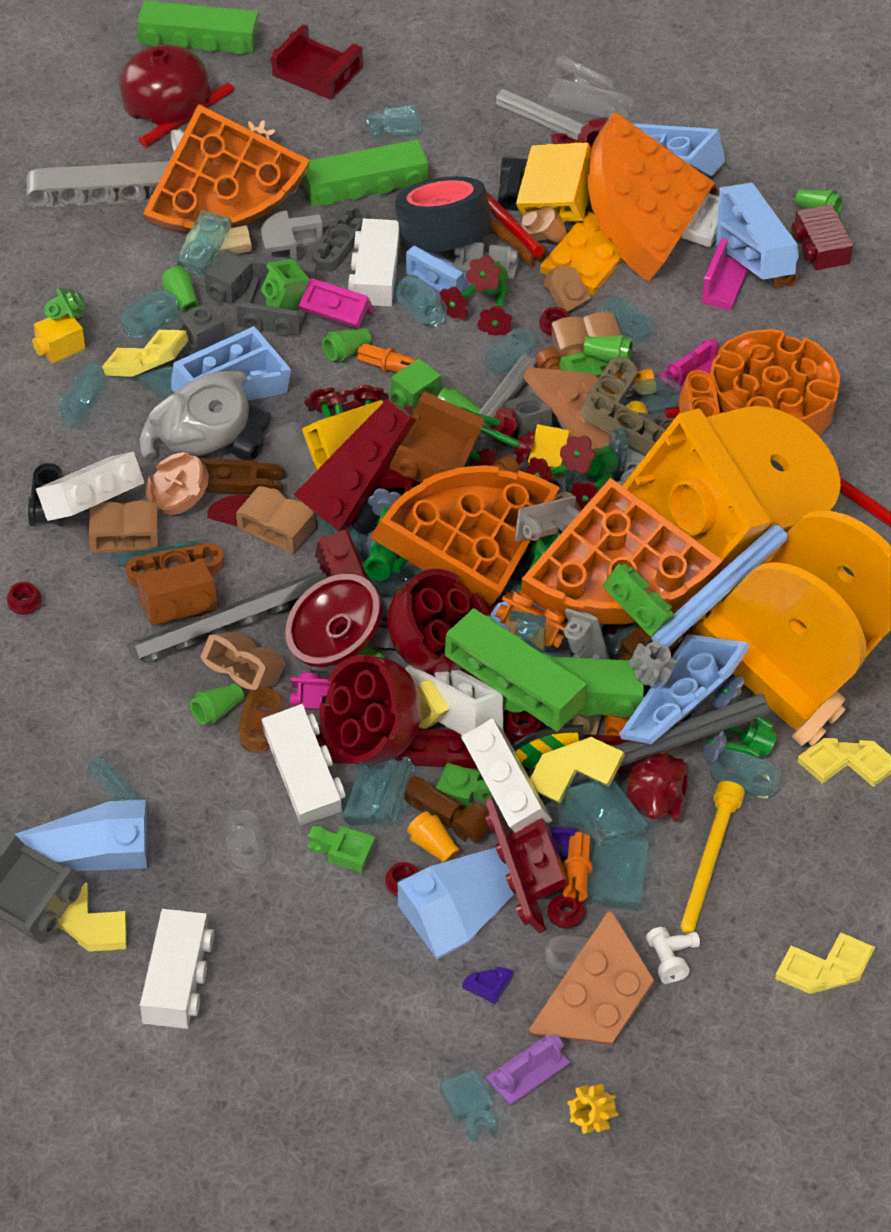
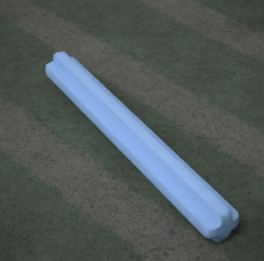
[651,525,788,648]

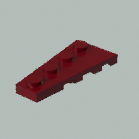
[293,399,417,532]

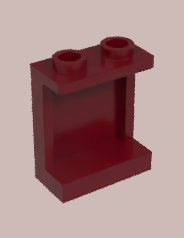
[270,24,363,100]

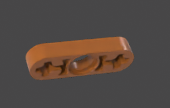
[126,543,224,588]

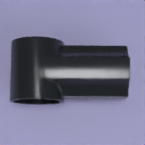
[498,156,528,211]

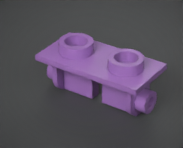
[486,1034,570,1106]

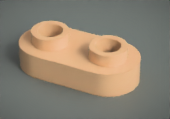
[791,691,846,746]

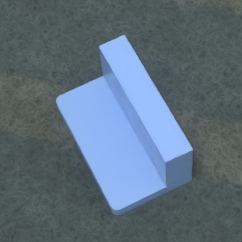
[406,246,472,293]

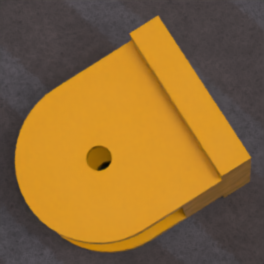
[622,406,841,572]
[692,511,891,729]

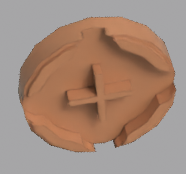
[145,452,209,516]

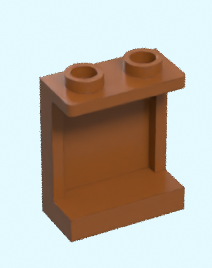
[389,391,485,483]

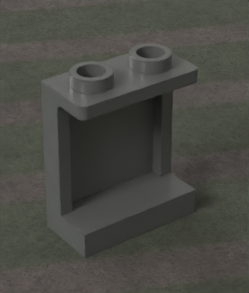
[237,254,317,336]
[0,829,85,944]

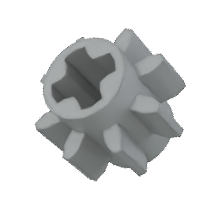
[628,641,677,687]

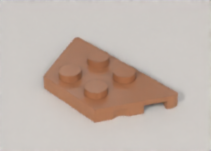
[523,367,627,449]
[528,911,654,1045]

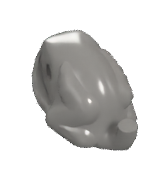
[139,370,249,461]

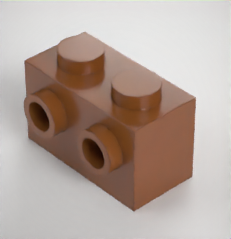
[136,560,217,625]

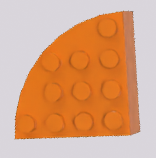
[143,104,310,233]
[587,111,715,281]
[370,465,560,609]
[521,478,723,624]

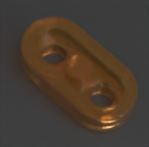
[239,688,281,753]

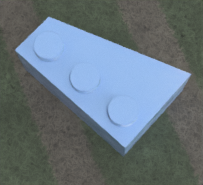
[716,182,799,280]
[171,326,291,400]

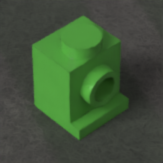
[261,259,310,310]

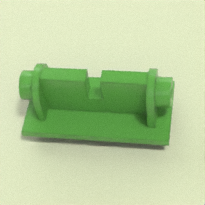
[44,288,87,319]
[602,564,675,637]

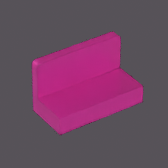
[702,238,749,310]
[299,278,375,329]

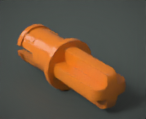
[357,343,418,373]
[563,832,593,902]

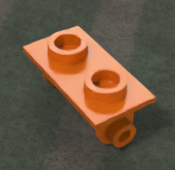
[495,591,568,648]

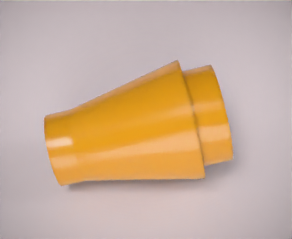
[407,811,460,863]

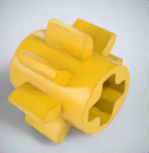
[567,1084,618,1134]

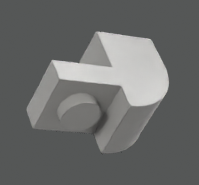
[261,210,322,260]

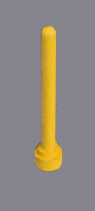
[681,781,745,934]

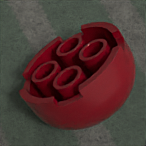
[120,44,211,124]
[388,569,490,677]
[319,655,422,765]

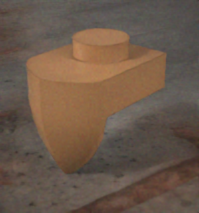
[521,207,567,244]
[543,266,591,312]

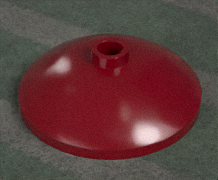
[285,574,383,667]

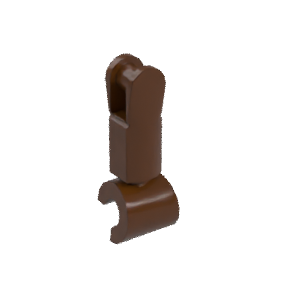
[403,776,490,844]

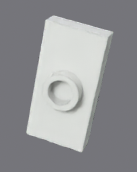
[682,193,719,247]

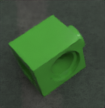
[390,358,441,413]

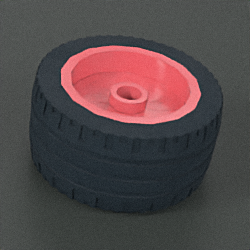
[395,176,491,252]

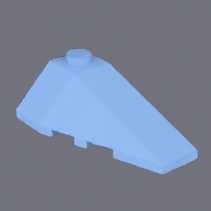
[632,123,725,177]
[619,634,750,744]
[15,800,147,871]
[398,847,517,959]

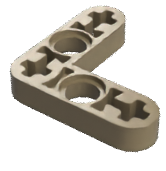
[580,357,666,455]

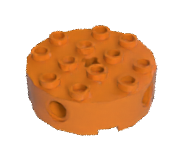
[710,329,841,437]

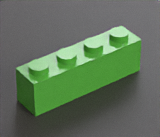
[137,1,259,54]
[302,139,428,207]
[445,608,587,732]
[503,657,644,718]

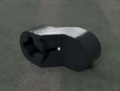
[231,404,271,460]

